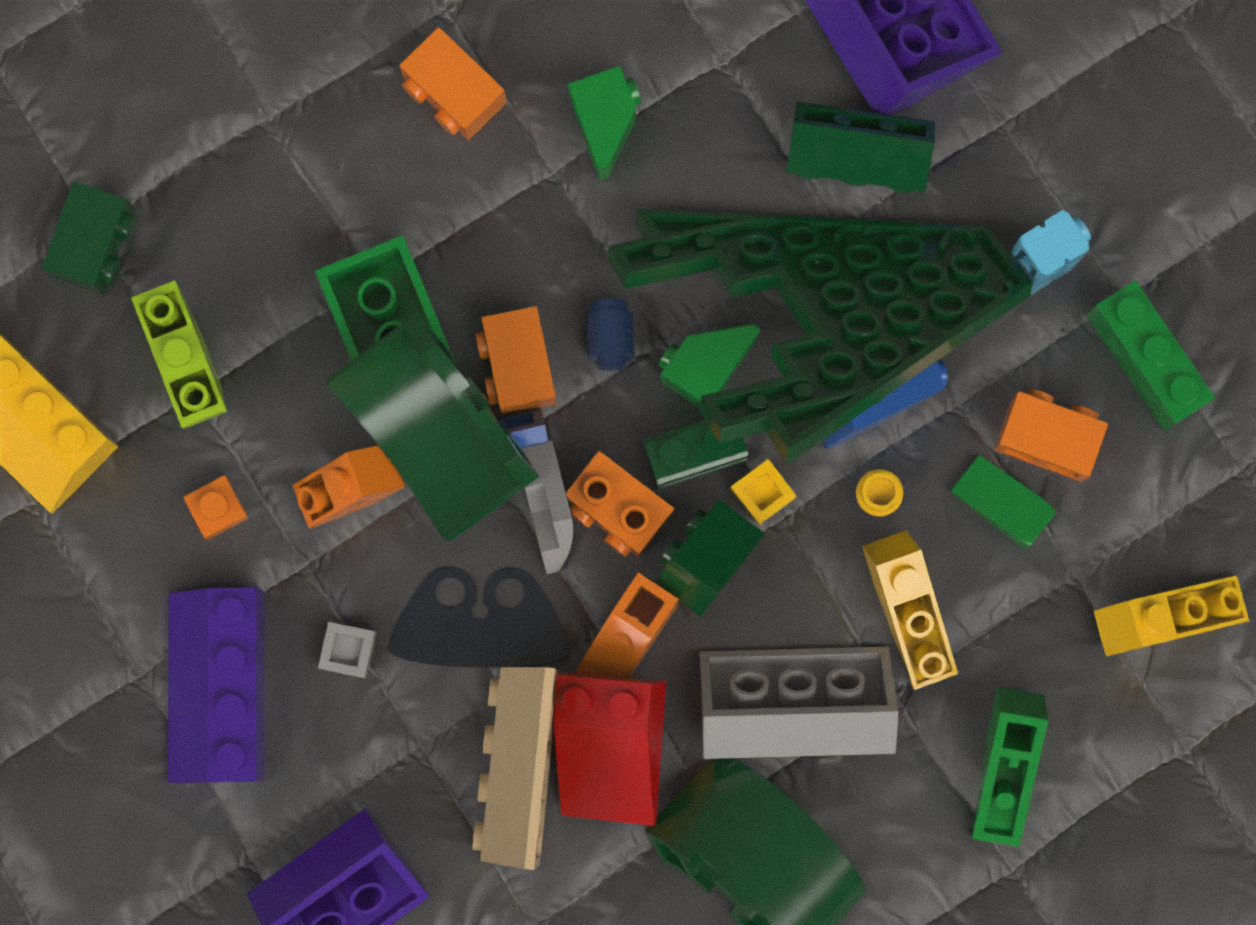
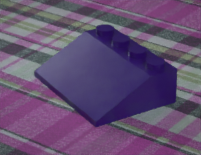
[805,0,1003,115]

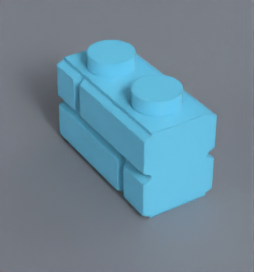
[1010,210,1091,295]

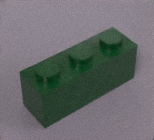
[786,101,935,193]

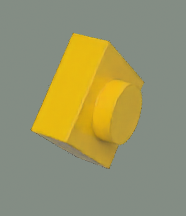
[730,459,797,526]

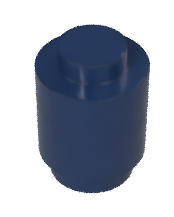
[586,299,635,371]

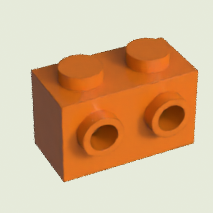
[566,451,674,558]

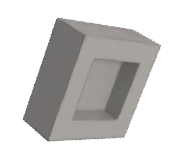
[318,622,377,679]

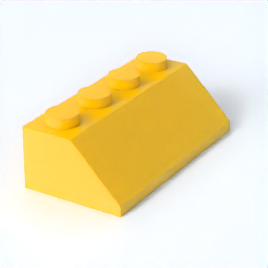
[0,332,118,514]

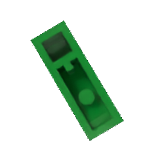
[972,686,1049,847]

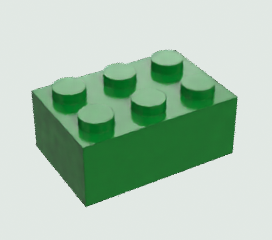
[315,235,457,366]

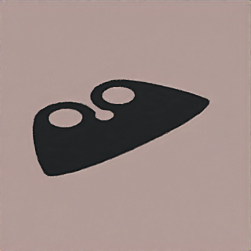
[389,567,569,668]

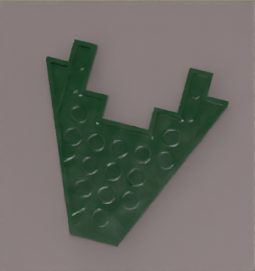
[608,209,1033,463]

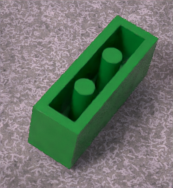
[1086,280,1215,432]

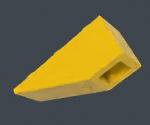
[862,530,958,690]
[1094,575,1250,657]

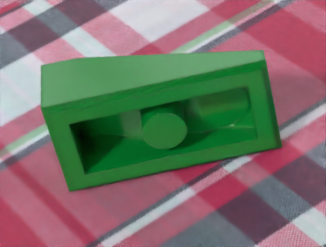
[950,455,1058,550]

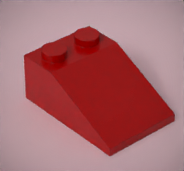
[554,671,667,826]

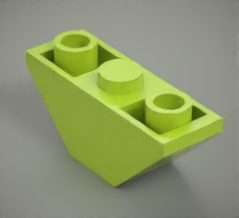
[131,280,228,429]

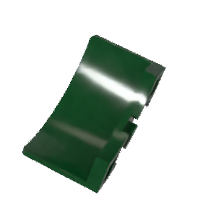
[326,313,539,541]
[645,758,865,925]

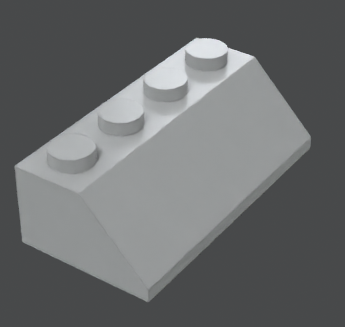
[700,646,898,759]

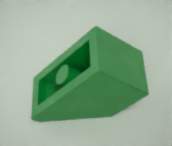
[568,66,642,181]
[658,324,761,409]

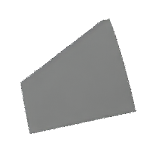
[522,441,573,574]

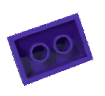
[246,808,430,925]

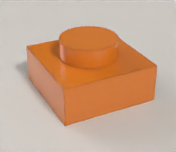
[183,475,249,540]

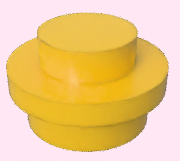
[856,469,903,517]

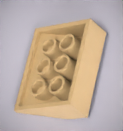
[473,667,558,870]

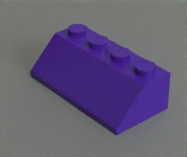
[168,587,265,784]

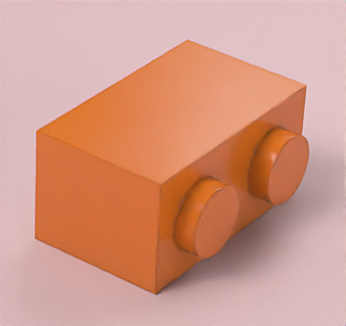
[399,27,507,141]
[475,306,557,416]
[993,389,1108,482]

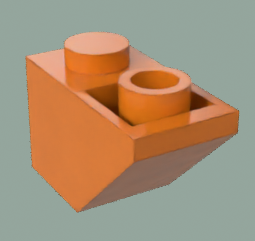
[292,445,406,528]

